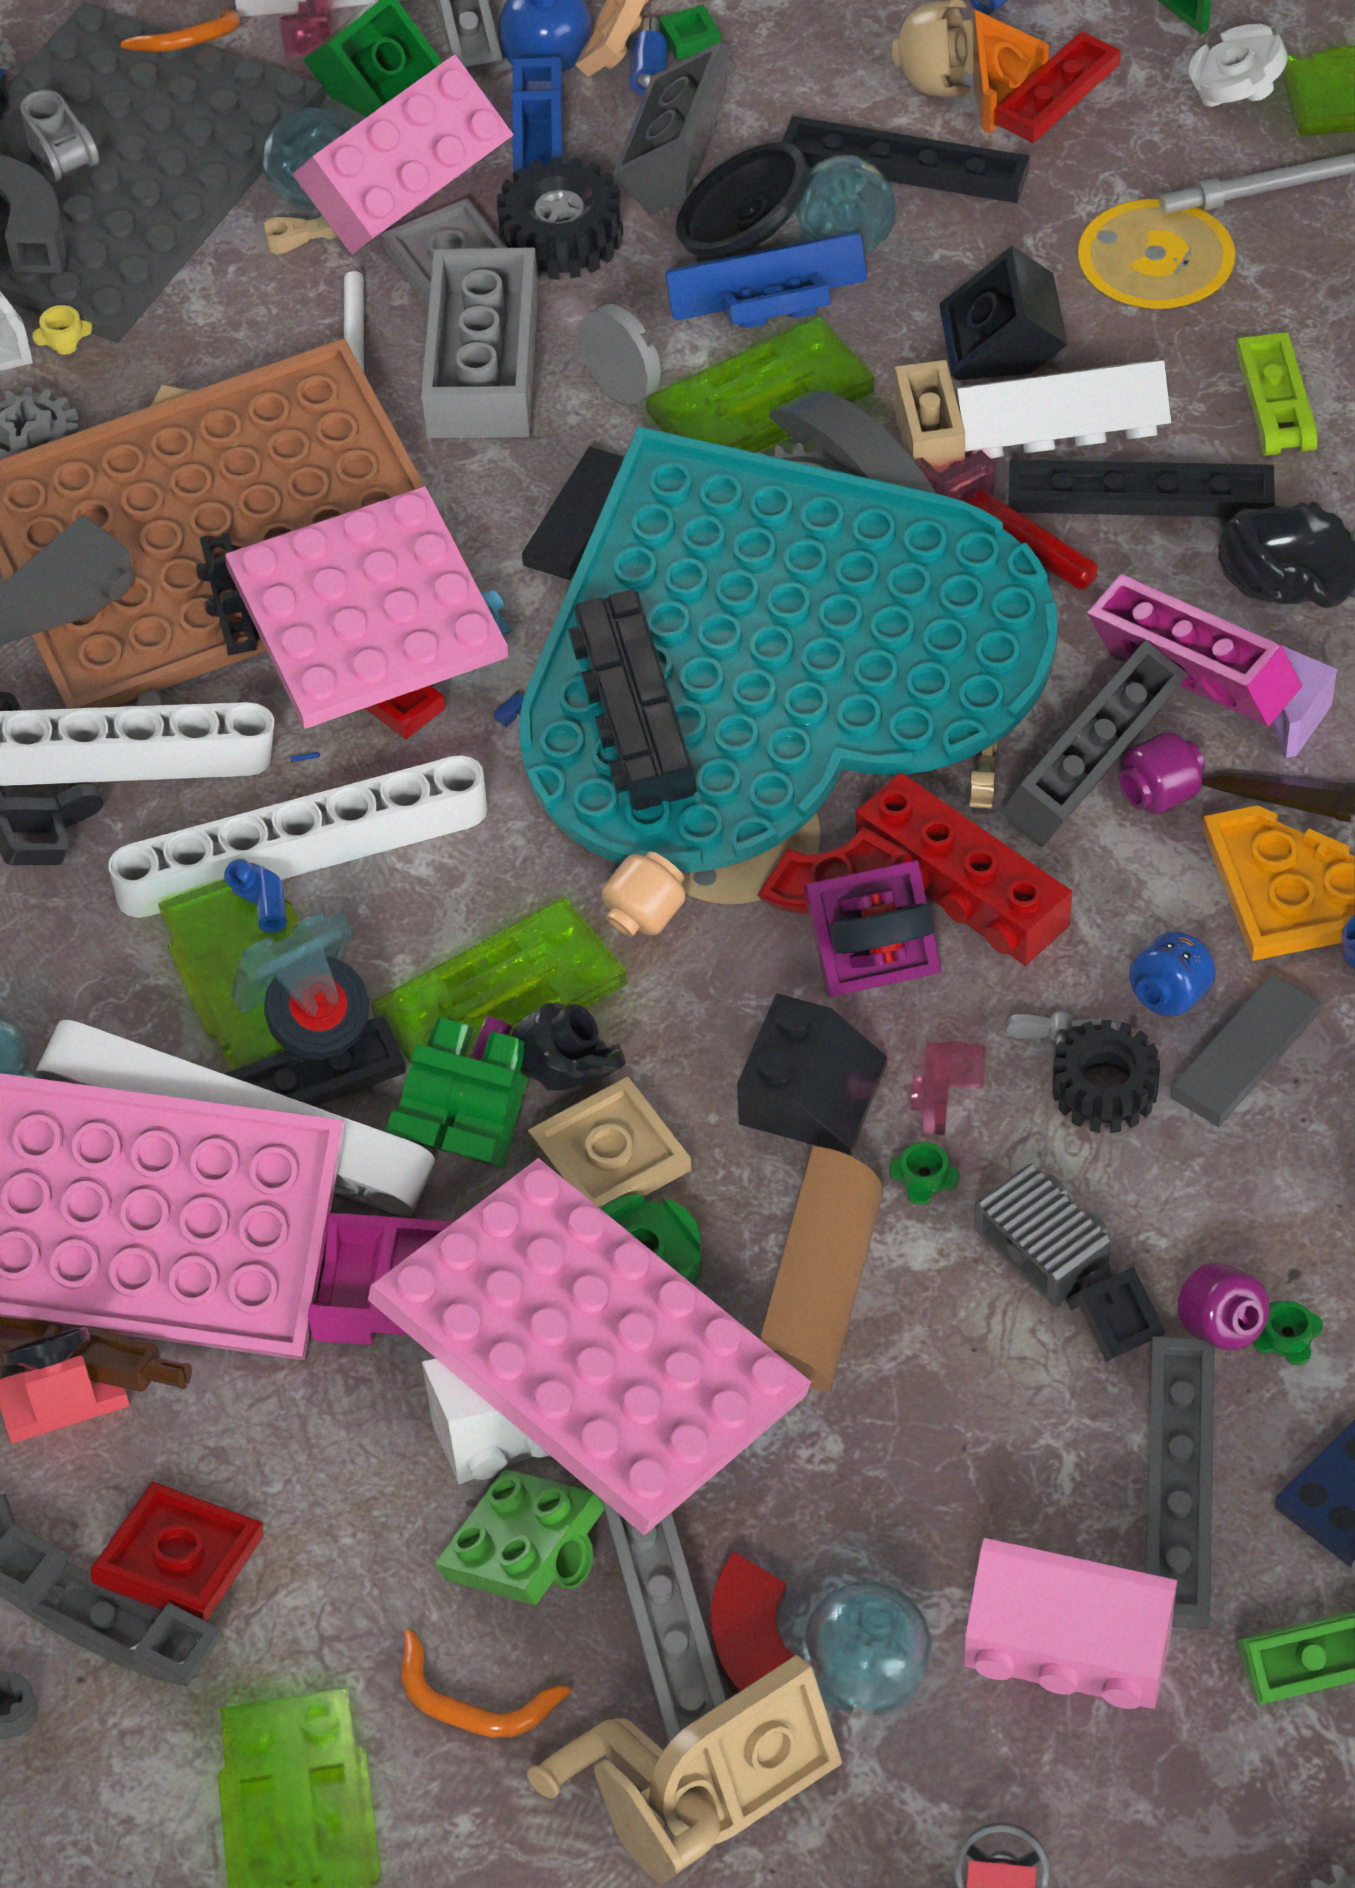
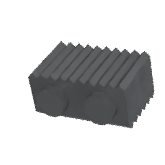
[974,1163,1111,1307]

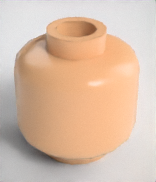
[601,851,686,938]

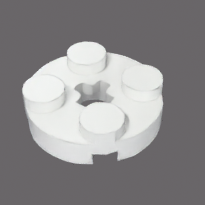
[1188,24,1287,107]

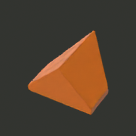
[973,9,1050,134]

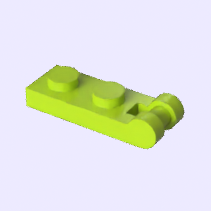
[1236,332,1318,456]

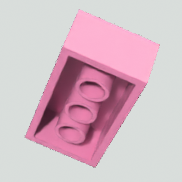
[292,54,513,255]

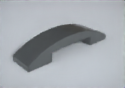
[770,390,936,494]
[0,1523,223,1687]

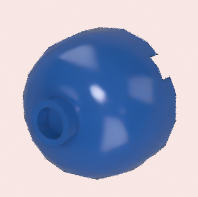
[499,0,593,72]

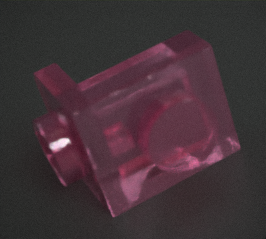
[911,1041,986,1135]

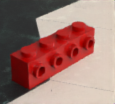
[855,772,1072,966]

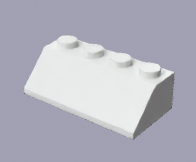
[953,360,1171,460]

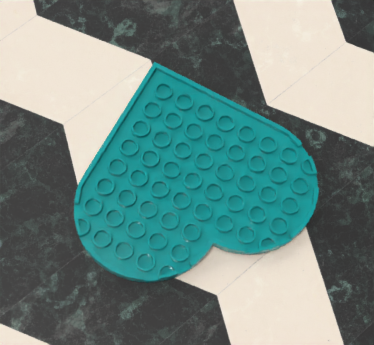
[519,426,1058,873]

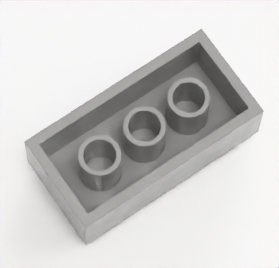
[421,248,539,438]

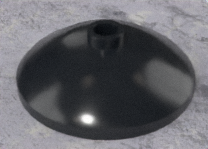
[676,142,809,257]

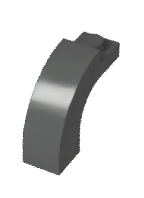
[0,155,67,273]

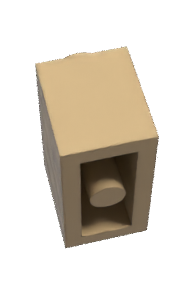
[895,360,965,483]

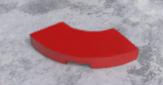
[757,827,913,915]
[711,1551,794,1694]

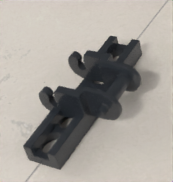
[196,532,257,656]

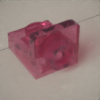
[279,0,332,58]
[915,450,994,503]

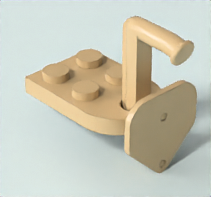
[527,1655,843,1885]

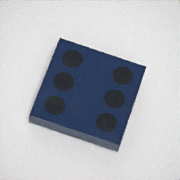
[1275,1420,1355,1567]

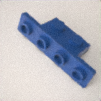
[665,231,867,328]

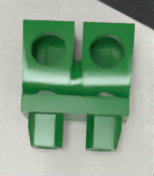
[385,1017,529,1169]

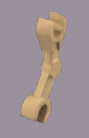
[264,215,338,254]
[969,740,1000,809]

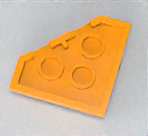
[1202,805,1355,961]

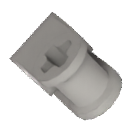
[20,90,99,183]

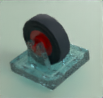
[231,910,370,1060]

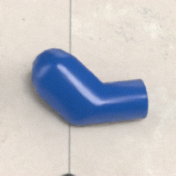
[224,859,287,932]

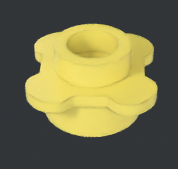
[32,305,92,355]

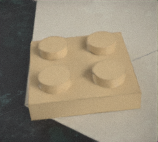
[528,1076,692,1208]

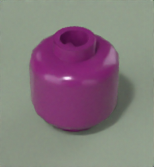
[1118,732,1205,814]
[1177,1263,1270,1351]

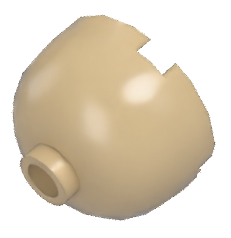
[892,0,974,98]

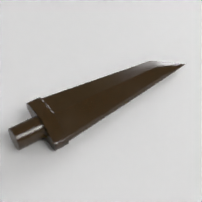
[1202,772,1355,823]

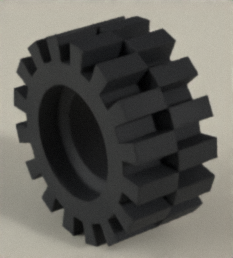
[1052,1020,1160,1133]

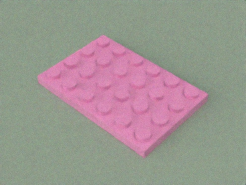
[0,1073,345,1361]
[368,1158,811,1535]

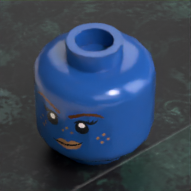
[1129,931,1216,1017]

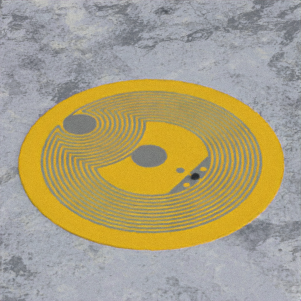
[1078,199,1236,309]

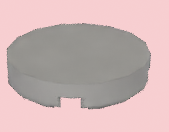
[579,304,661,405]

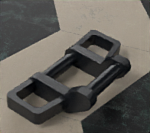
[0,692,104,865]

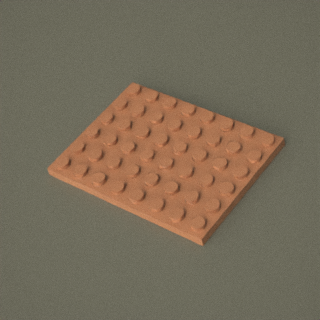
[0,338,468,709]

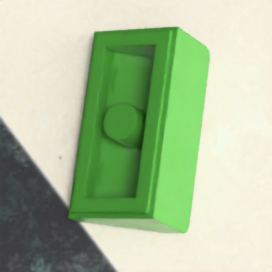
[1235,1609,1355,1705]

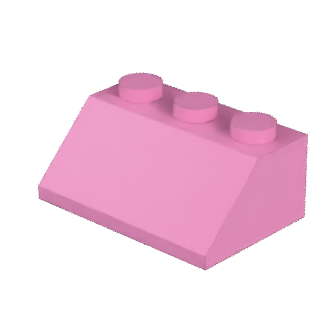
[964,1538,1177,1710]

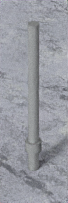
[1159,152,1355,214]

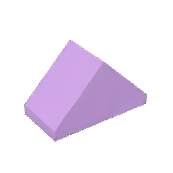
[1272,643,1337,758]

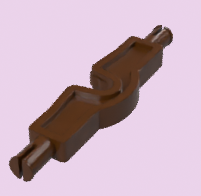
[0,1317,192,1392]

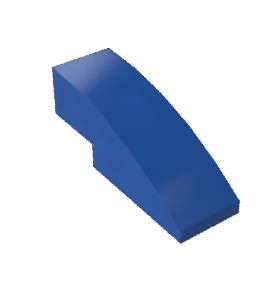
[512,57,564,173]

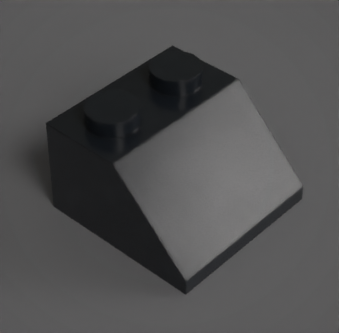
[939,245,1068,380]
[737,993,887,1155]

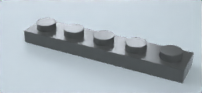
[1145,1337,1215,1629]

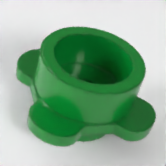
[889,1142,960,1205]
[1252,1301,1323,1365]

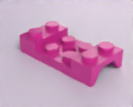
[308,1213,454,1345]

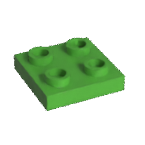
[434,1469,605,1606]

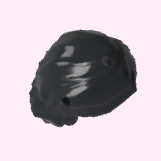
[1218,502,1355,608]

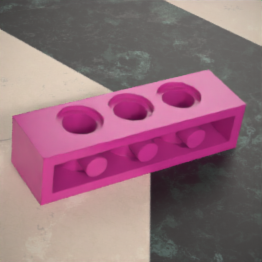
[1087,574,1303,727]

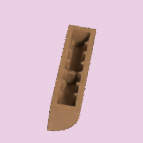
[760,1146,883,1392]

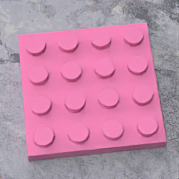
[225,486,508,729]

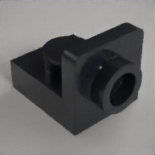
[1066,1265,1166,1362]

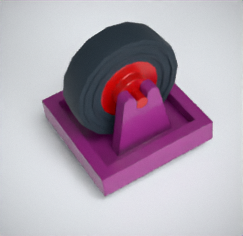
[803,860,942,997]

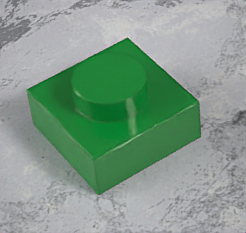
[659,4,721,61]

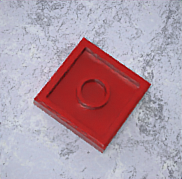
[90,1481,263,1622]

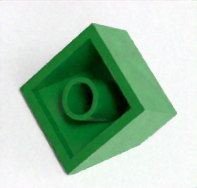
[302,0,443,117]

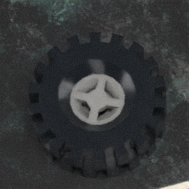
[497,157,623,280]

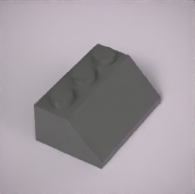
[612,41,728,215]

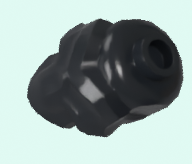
[511,1002,626,1091]

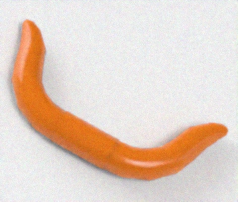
[120,8,240,52]
[401,1629,572,1738]

